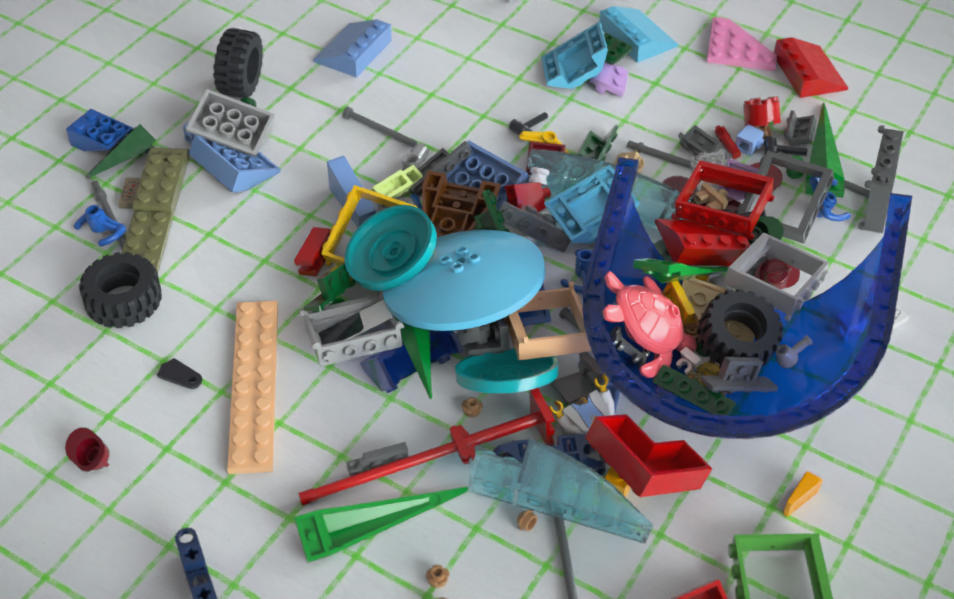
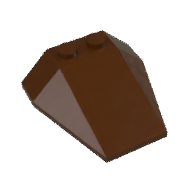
[422,170,501,238]

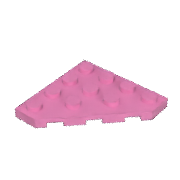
[707,17,777,71]

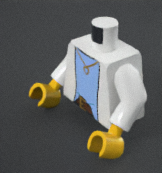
[549,375,615,435]

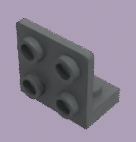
[464,318,510,356]
[551,352,607,405]

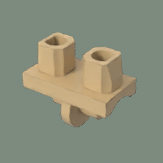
[694,182,728,210]

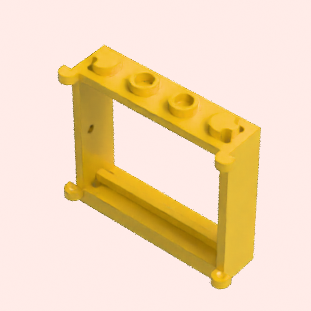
[321,185,418,267]

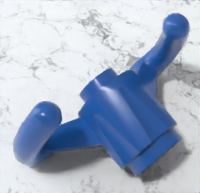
[809,176,851,222]
[74,205,126,247]
[560,249,606,294]

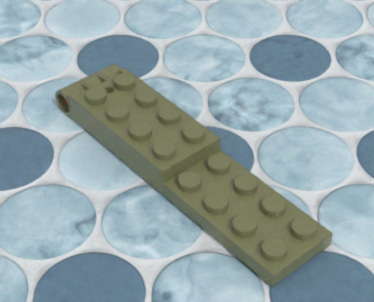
[121,148,190,273]

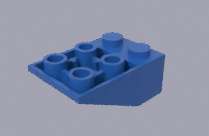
[66,109,133,152]

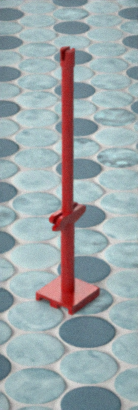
[298,388,555,506]

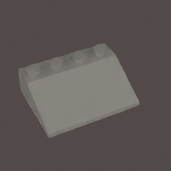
[185,89,275,157]

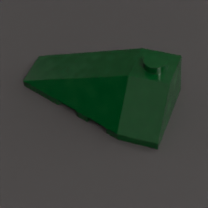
[85,124,156,179]

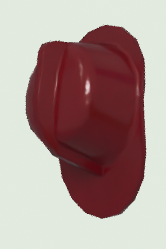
[755,258,800,289]
[65,427,110,472]

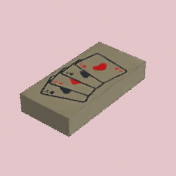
[118,177,141,209]

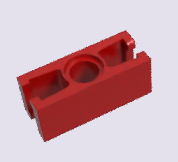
[294,227,331,276]

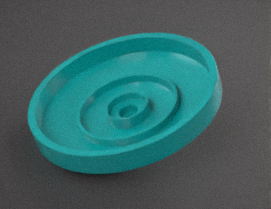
[344,205,437,291]
[455,348,559,394]

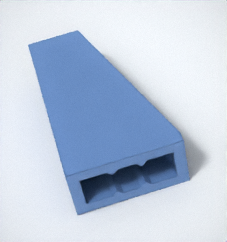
[327,155,376,228]

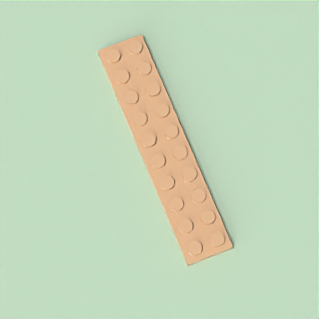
[227,300,278,474]

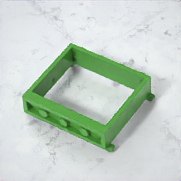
[728,533,833,599]

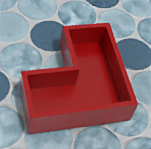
[585,414,713,497]

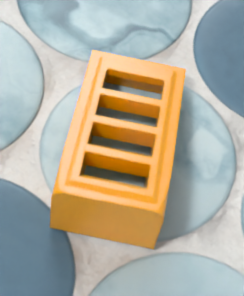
[783,471,823,517]

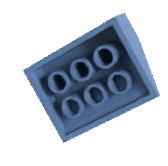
[313,19,392,78]
[189,135,281,193]
[446,140,530,211]

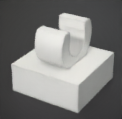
[676,346,704,376]

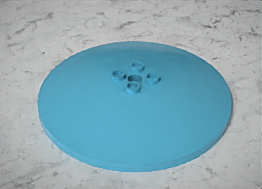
[382,230,546,331]

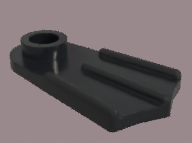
[157,358,203,389]

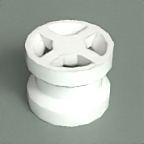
[528,167,550,186]

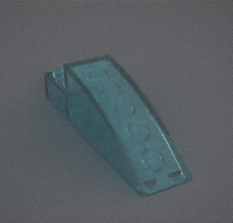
[468,439,653,544]

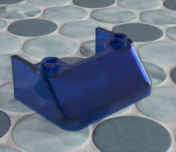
[360,330,463,393]

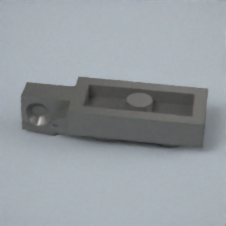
[347,442,408,476]

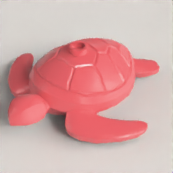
[602,271,697,378]

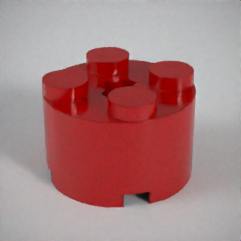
[743,96,781,127]

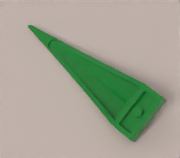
[805,102,845,198]
[633,258,730,283]
[394,317,433,399]
[294,486,474,563]

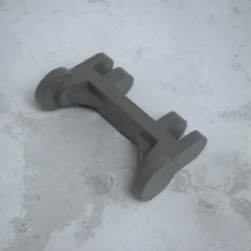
[610,325,650,368]

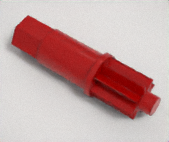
[714,125,741,159]

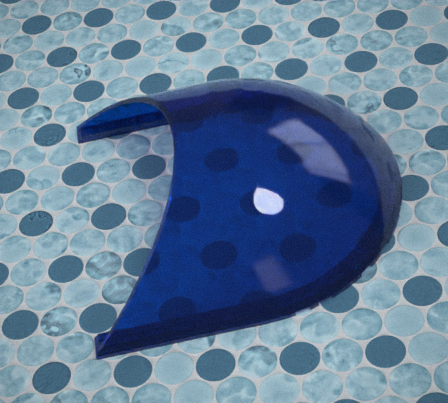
[582,157,912,439]

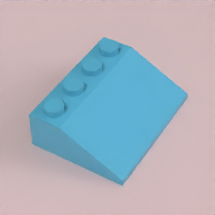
[599,6,678,63]

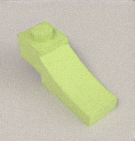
[371,165,423,198]

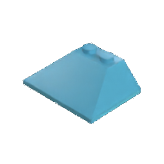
[541,22,608,89]
[544,165,639,244]

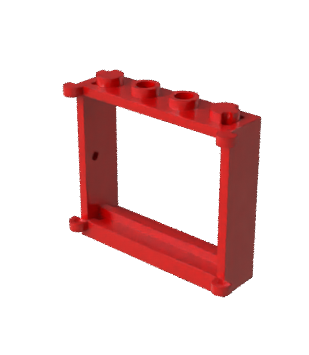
[671,160,775,240]

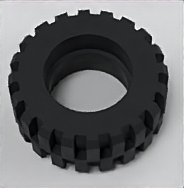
[213,28,263,98]
[79,252,162,328]
[697,289,783,367]

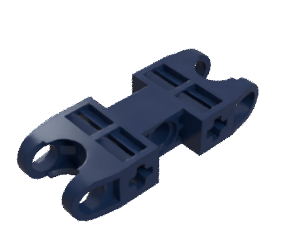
[492,434,606,489]
[175,527,218,599]

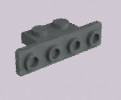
[409,141,472,197]
[500,202,571,253]
[700,357,778,393]

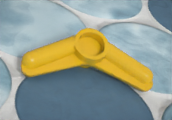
[519,131,570,160]

